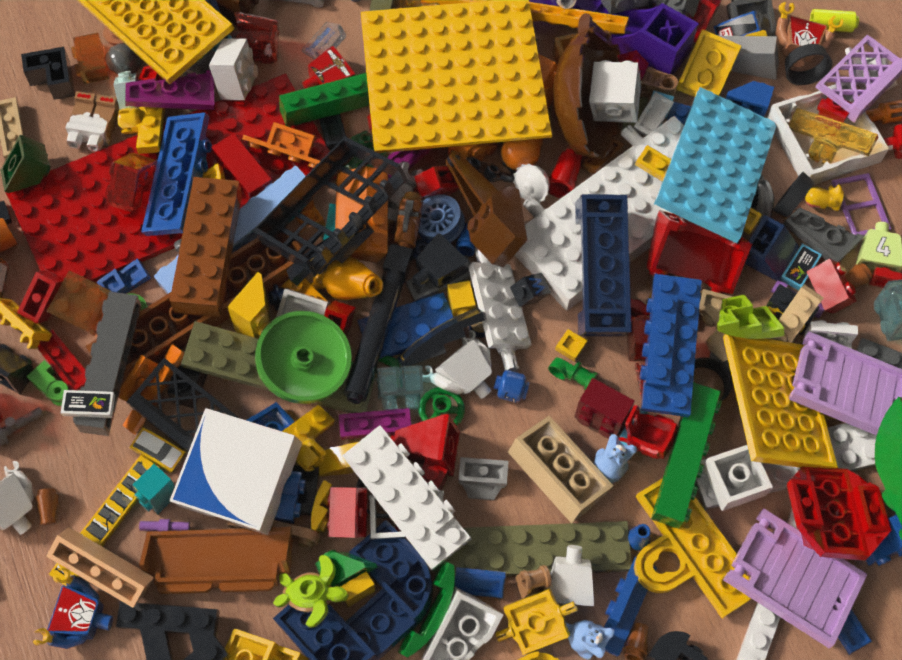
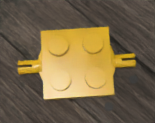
[496,588,578,655]

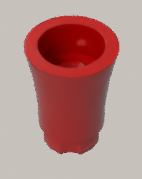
[548,149,582,198]

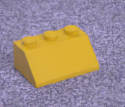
[228,272,271,339]

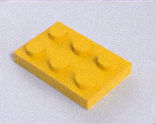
[677,29,742,97]

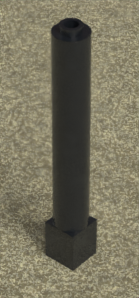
[344,244,413,404]

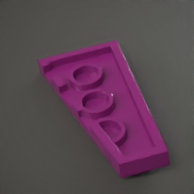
[125,70,214,110]

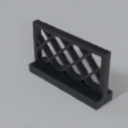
[126,358,239,452]

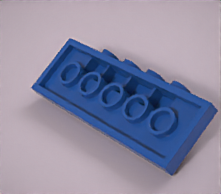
[141,112,212,236]
[640,274,702,417]

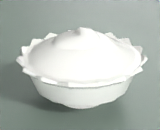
[513,164,550,203]

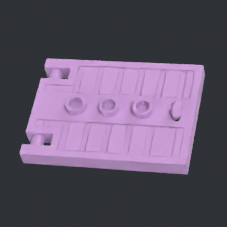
[789,331,902,435]
[723,508,867,648]

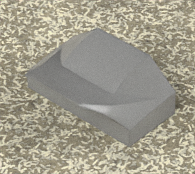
[459,457,508,500]

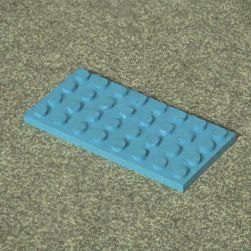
[654,87,776,243]

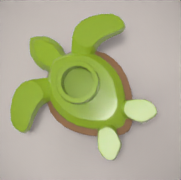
[273,555,349,628]

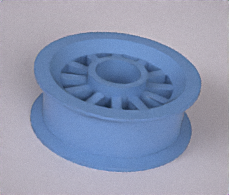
[418,195,465,244]

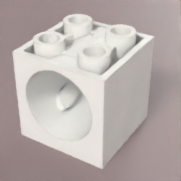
[589,60,641,122]

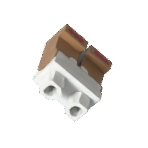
[65,91,120,152]

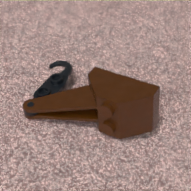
[445,151,528,268]

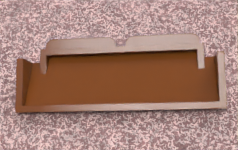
[139,527,292,594]

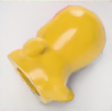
[805,184,844,211]

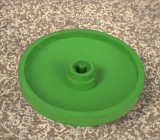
[255,311,352,404]

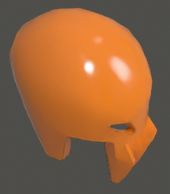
[501,138,543,170]

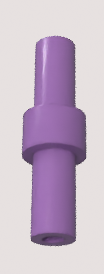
[139,519,190,531]

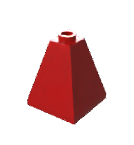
[391,414,460,476]

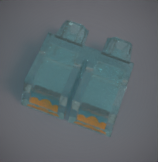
[375,365,423,410]

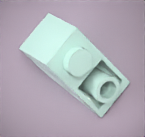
[113,71,138,110]

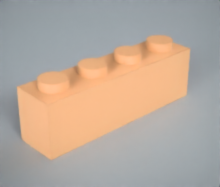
[46,527,154,608]

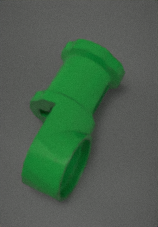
[548,357,598,390]

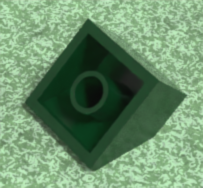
[0,135,51,193]

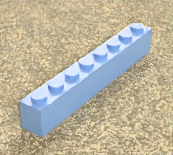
[154,166,305,294]

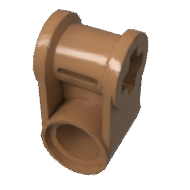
[640,67,678,98]
[515,565,552,599]

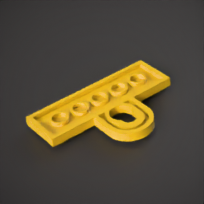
[634,478,751,619]

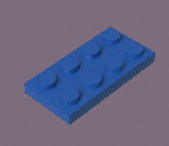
[357,292,453,360]

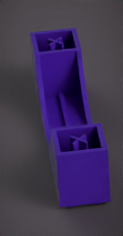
[529,0,699,75]

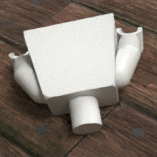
[419,330,492,399]
[0,461,34,535]

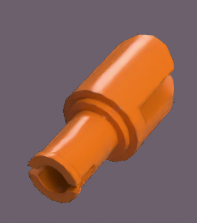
[865,99,902,124]

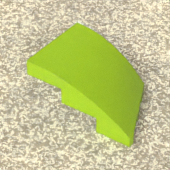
[717,295,784,339]

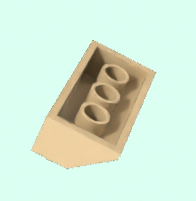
[508,416,613,524]

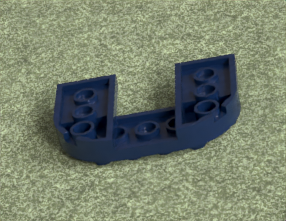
[273,520,433,660]

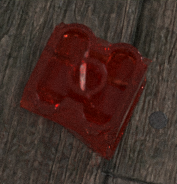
[232,12,280,64]

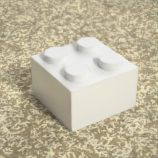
[209,39,258,100]
[703,445,773,511]

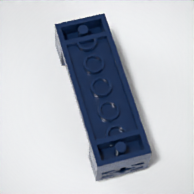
[575,194,631,337]

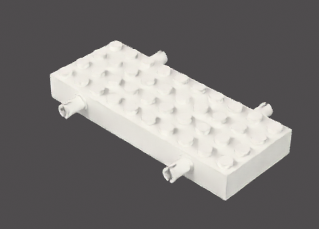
[515,116,684,311]

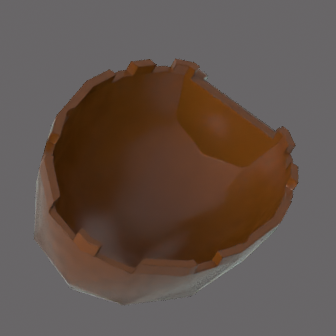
[553,13,621,158]

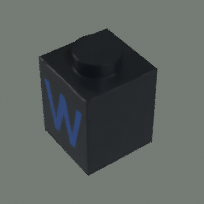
[510,272,552,307]

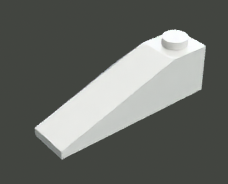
[421,587,503,660]

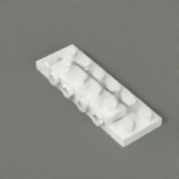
[342,425,471,570]

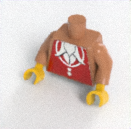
[775,2,843,67]

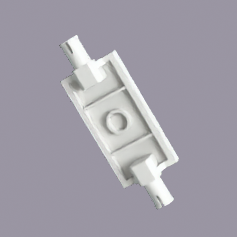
[468,248,532,372]

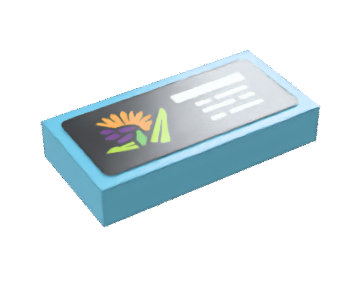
[780,244,822,291]

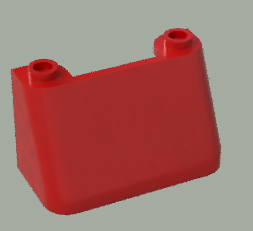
[647,210,752,294]

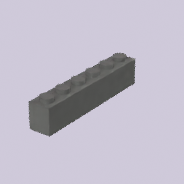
[73,292,141,436]

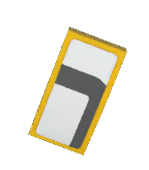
[129,428,185,473]

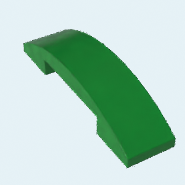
[398,562,455,658]

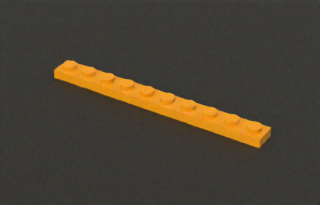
[421,0,629,35]

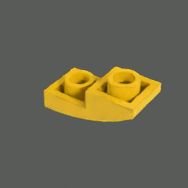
[311,480,332,533]

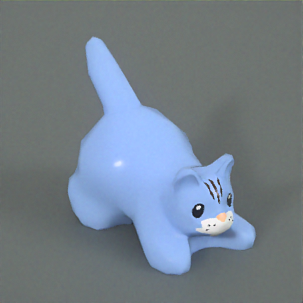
[593,434,637,483]
[565,620,615,660]

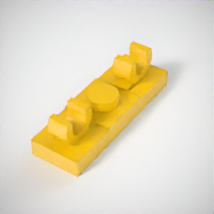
[0,298,52,349]

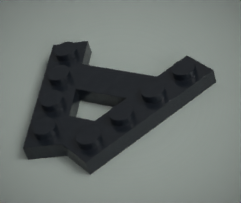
[116,601,230,660]

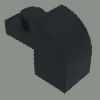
[645,631,708,660]

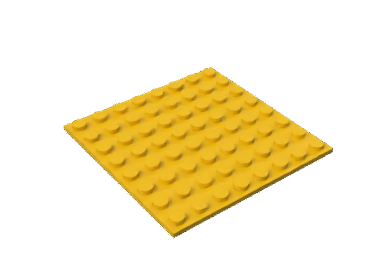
[361,0,552,153]

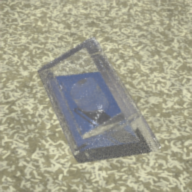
[302,22,346,60]

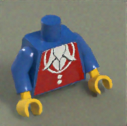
[33,568,113,649]

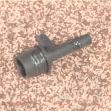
[0,407,44,446]

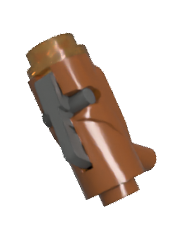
[393,192,423,249]

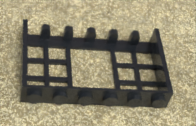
[253,137,407,277]

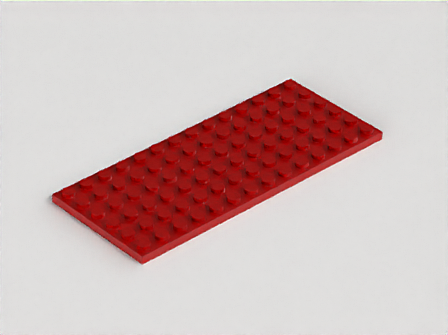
[5,73,336,299]

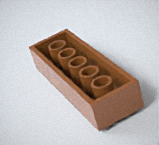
[170,177,242,317]

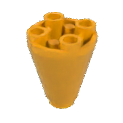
[322,256,383,301]

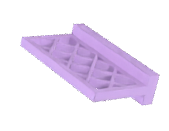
[816,34,902,122]

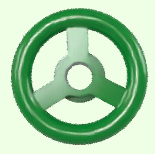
[418,387,465,426]

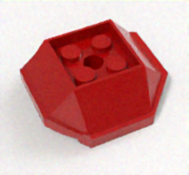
[787,466,891,561]

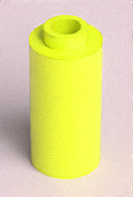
[810,9,859,32]

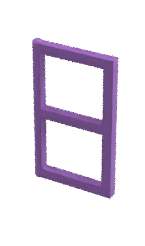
[831,173,891,236]

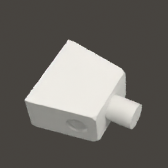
[549,545,594,606]

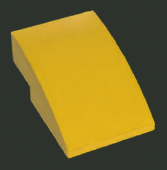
[225,628,308,660]

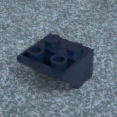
[745,215,799,281]

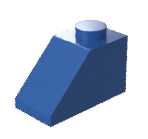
[725,81,774,117]

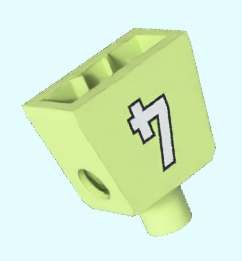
[855,222,902,273]

